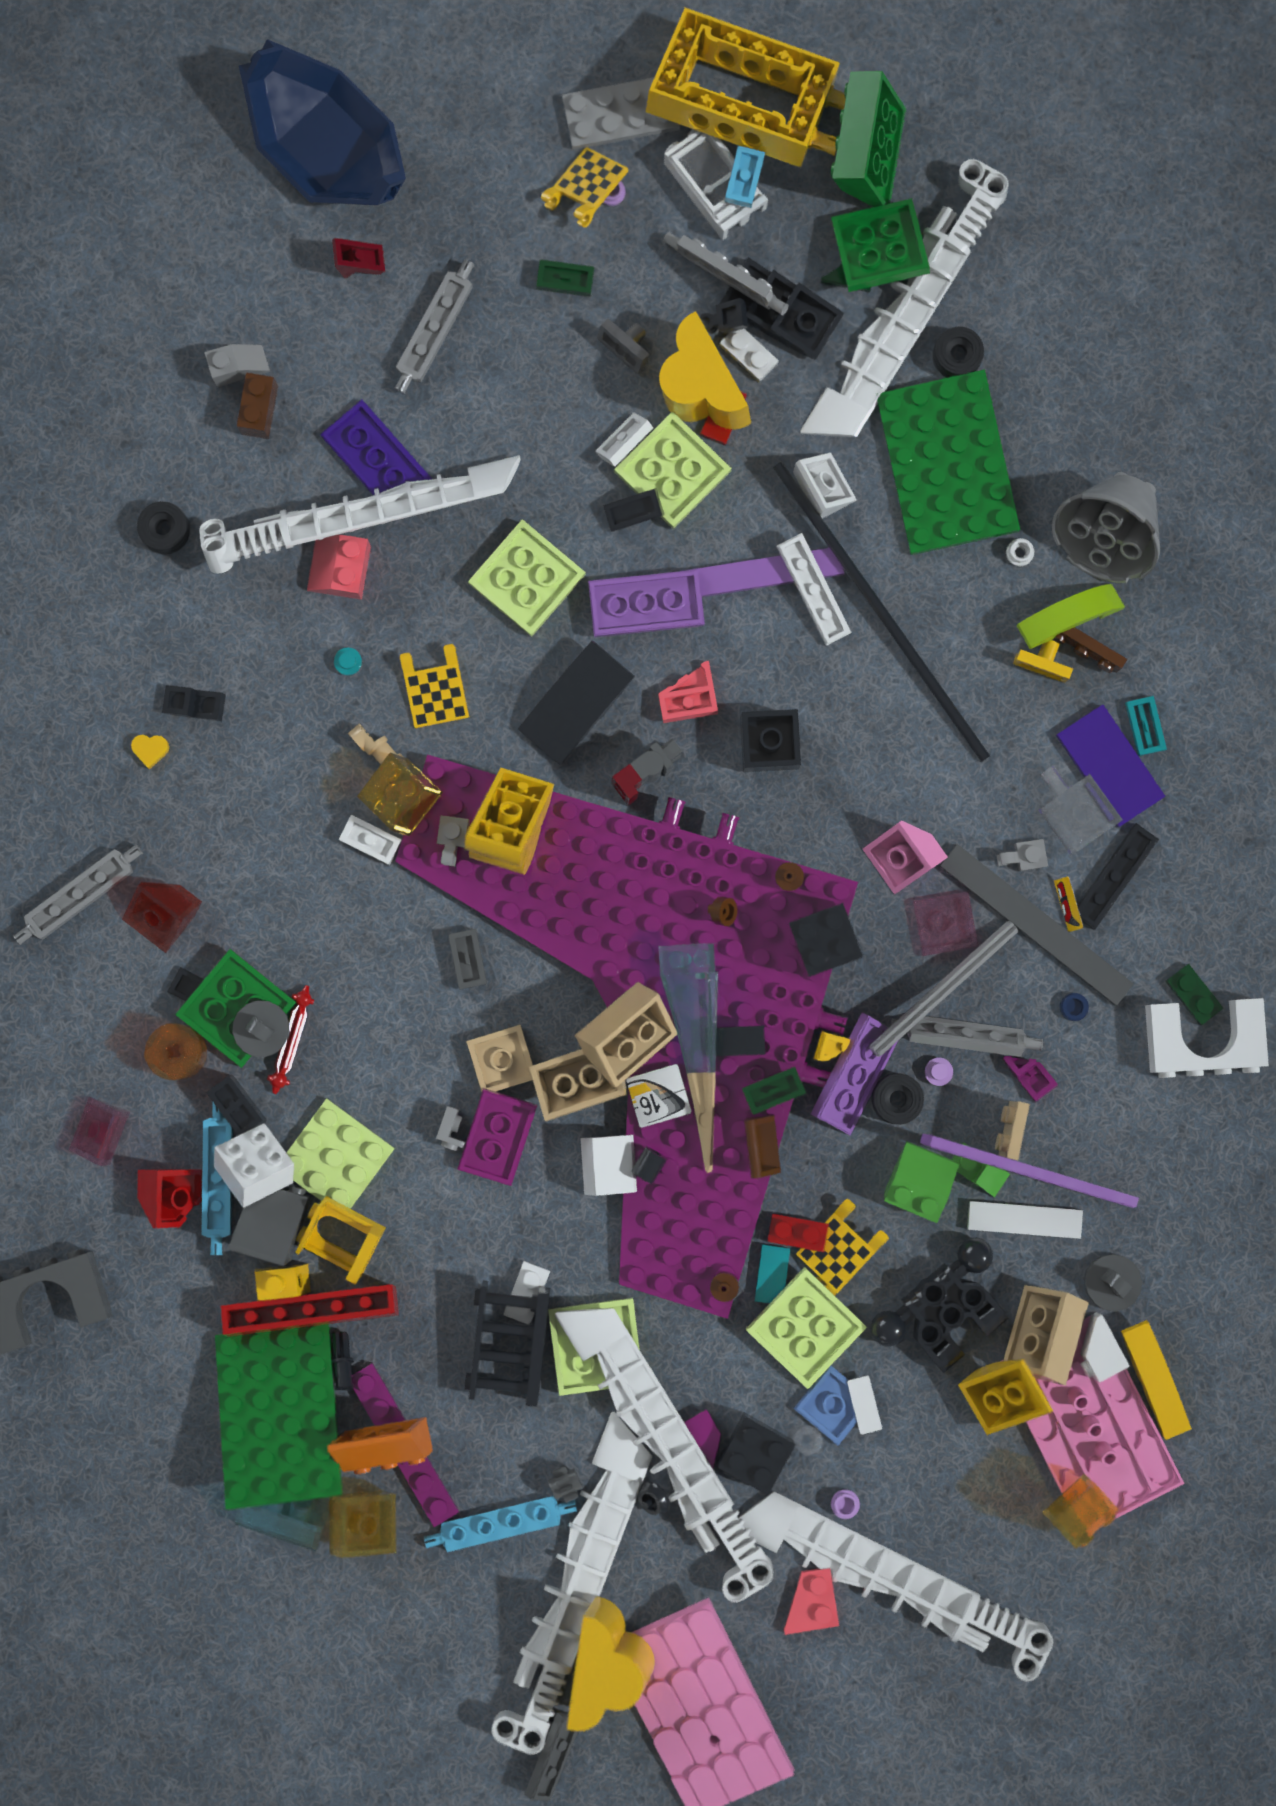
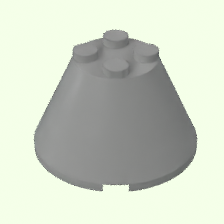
[1052,472,1160,583]

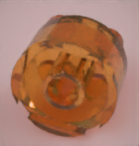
[144,1023,207,1080]

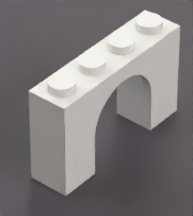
[1145,998,1269,1078]

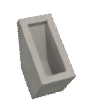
[204,344,270,387]

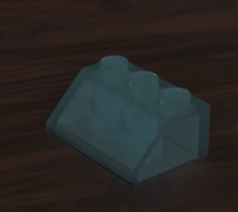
[235,1497,335,1552]

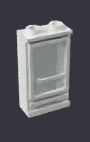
[664,129,768,240]

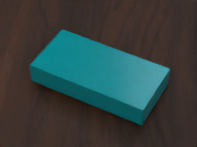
[754,1244,790,1303]

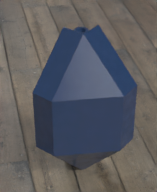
[239,39,406,205]

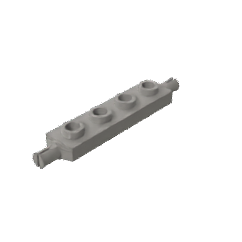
[663,232,789,315]
[394,259,474,394]
[13,844,143,945]
[890,1016,1043,1057]

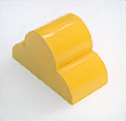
[659,311,751,430]
[465,768,554,875]
[567,1596,655,1731]

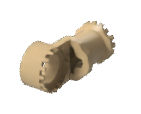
[348,723,403,773]

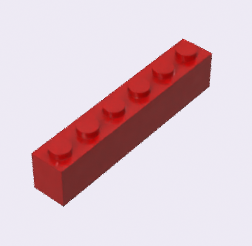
[221,1284,399,1336]

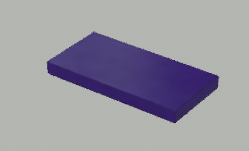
[320,399,432,495]
[1056,704,1166,827]

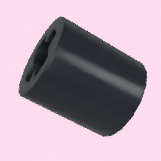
[631,1146,668,1184]

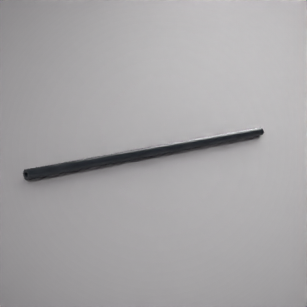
[773,461,990,762]

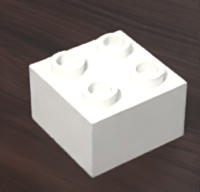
[214,1123,294,1208]

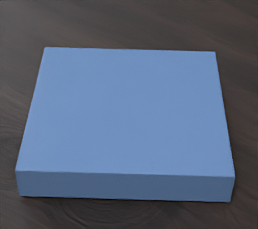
[794,1366,857,1445]

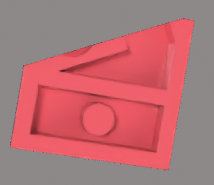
[658,661,718,723]
[784,1568,839,1635]

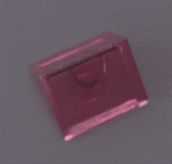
[69,1097,130,1166]

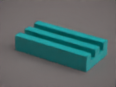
[1125,696,1167,756]

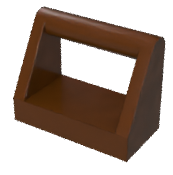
[744,1115,781,1179]

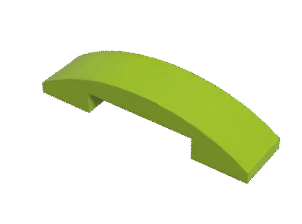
[1017,584,1125,649]

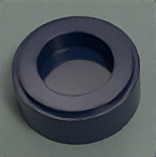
[1060,993,1089,1021]

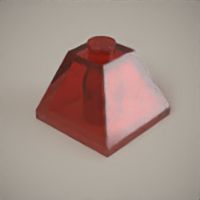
[122,882,202,953]

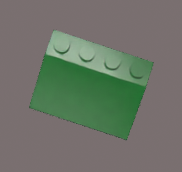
[831,71,906,207]

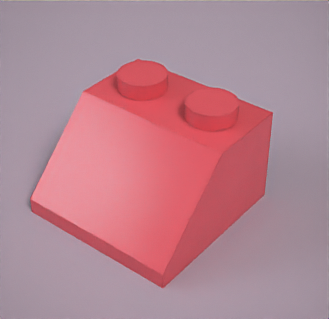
[307,535,371,600]

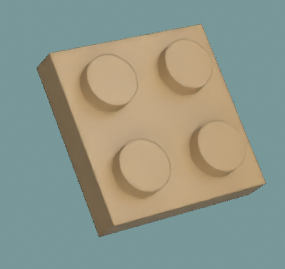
[466,1025,533,1092]
[995,1101,1030,1160]

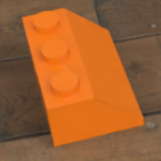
[327,1417,433,1474]

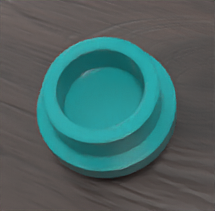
[334,647,362,676]

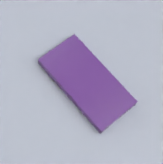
[588,569,705,638]
[811,1013,898,1135]

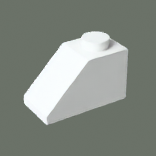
[1080,1312,1130,1383]

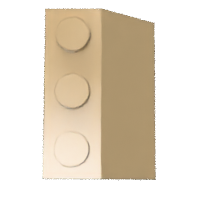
[575,982,678,1088]
[529,1049,626,1122]
[1003,1285,1089,1386]

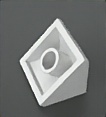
[793,453,857,519]
[581,1135,637,1196]

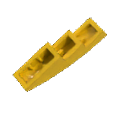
[1121,1320,1191,1440]

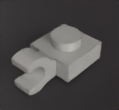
[437,816,470,866]
[996,839,1048,871]

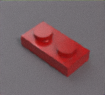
[767,1214,829,1252]

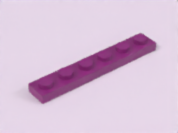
[352,1363,459,1527]

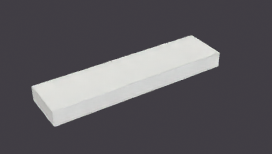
[776,533,851,646]
[967,1201,1083,1239]

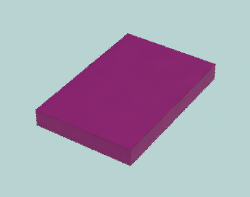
[457,1088,537,1186]

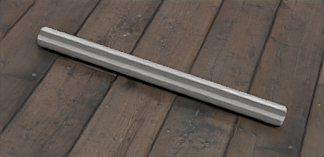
[869,921,1018,1057]

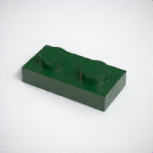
[536,259,595,297]
[1165,964,1223,1025]
[742,1066,806,1115]

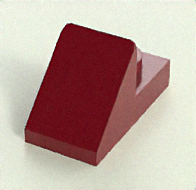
[332,238,385,278]

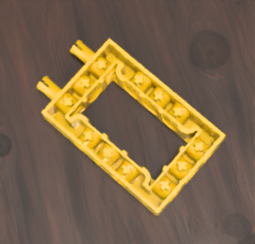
[646,7,846,168]

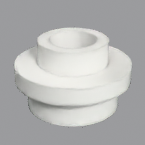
[1006,538,1034,566]

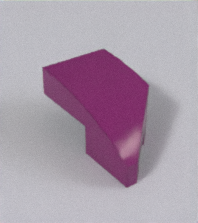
[1003,1056,1058,1103]
[684,1409,722,1470]

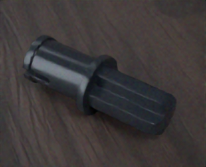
[331,1331,354,1390]

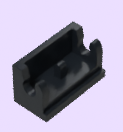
[206,1075,267,1136]

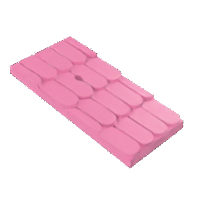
[999,1316,1184,1535]
[631,1598,794,1806]

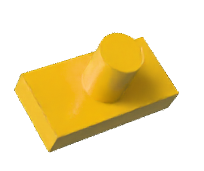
[1013,640,1073,683]

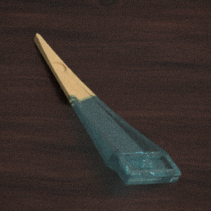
[659,943,718,1173]

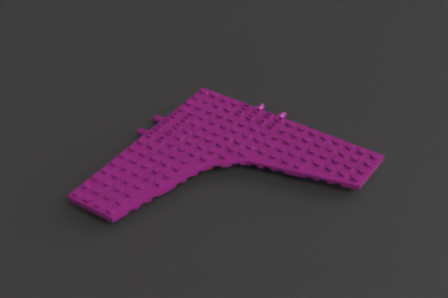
[395,754,858,1319]

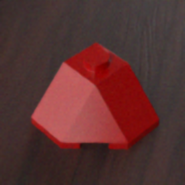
[137,1169,202,1228]

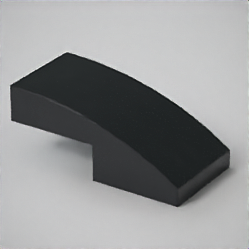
[162,685,226,722]
[708,1025,766,1057]

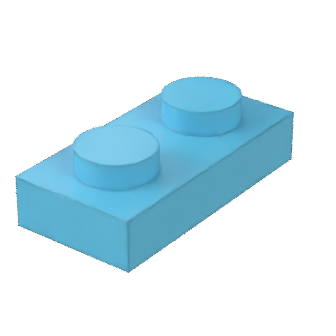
[725,146,765,208]

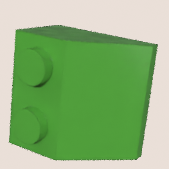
[884,1141,959,1223]

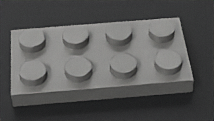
[562,77,680,150]

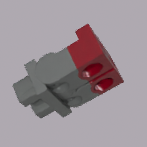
[611,739,682,806]

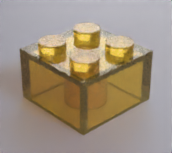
[357,752,443,836]
[1042,1474,1119,1549]
[329,1491,396,1558]

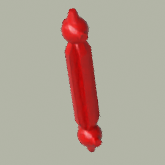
[267,985,314,1094]

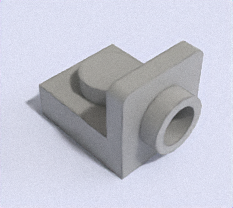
[436,1106,466,1151]

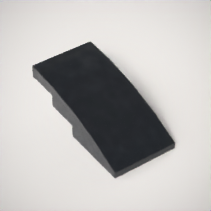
[719,257,844,360]
[518,640,635,765]

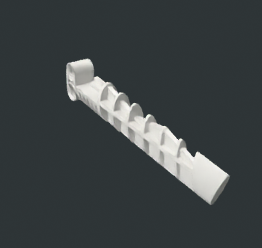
[800,159,1008,437]
[199,456,520,574]
[555,1308,773,1602]
[492,1412,652,1754]
[738,1492,1053,1681]

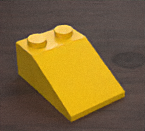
[958,1359,1053,1435]

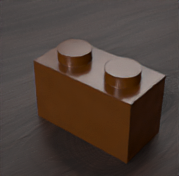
[237,373,278,439]

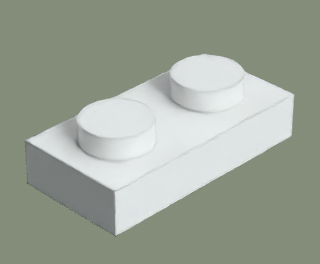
[720,329,779,382]
[596,412,653,467]
[339,815,402,865]
[503,1261,550,1325]

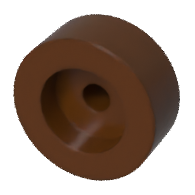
[775,862,804,891]
[707,897,738,926]
[710,1272,739,1302]

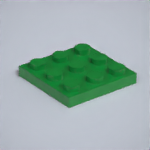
[831,198,930,292]
[175,949,296,1068]

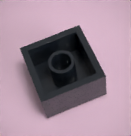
[740,709,801,772]
[789,903,863,977]
[716,1412,796,1496]

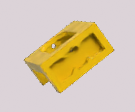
[295,1196,386,1285]

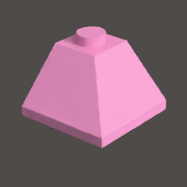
[863,821,948,895]

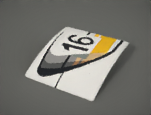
[626,1064,691,1128]

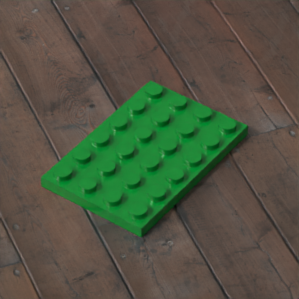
[876,369,1020,555]
[215,1324,343,1511]

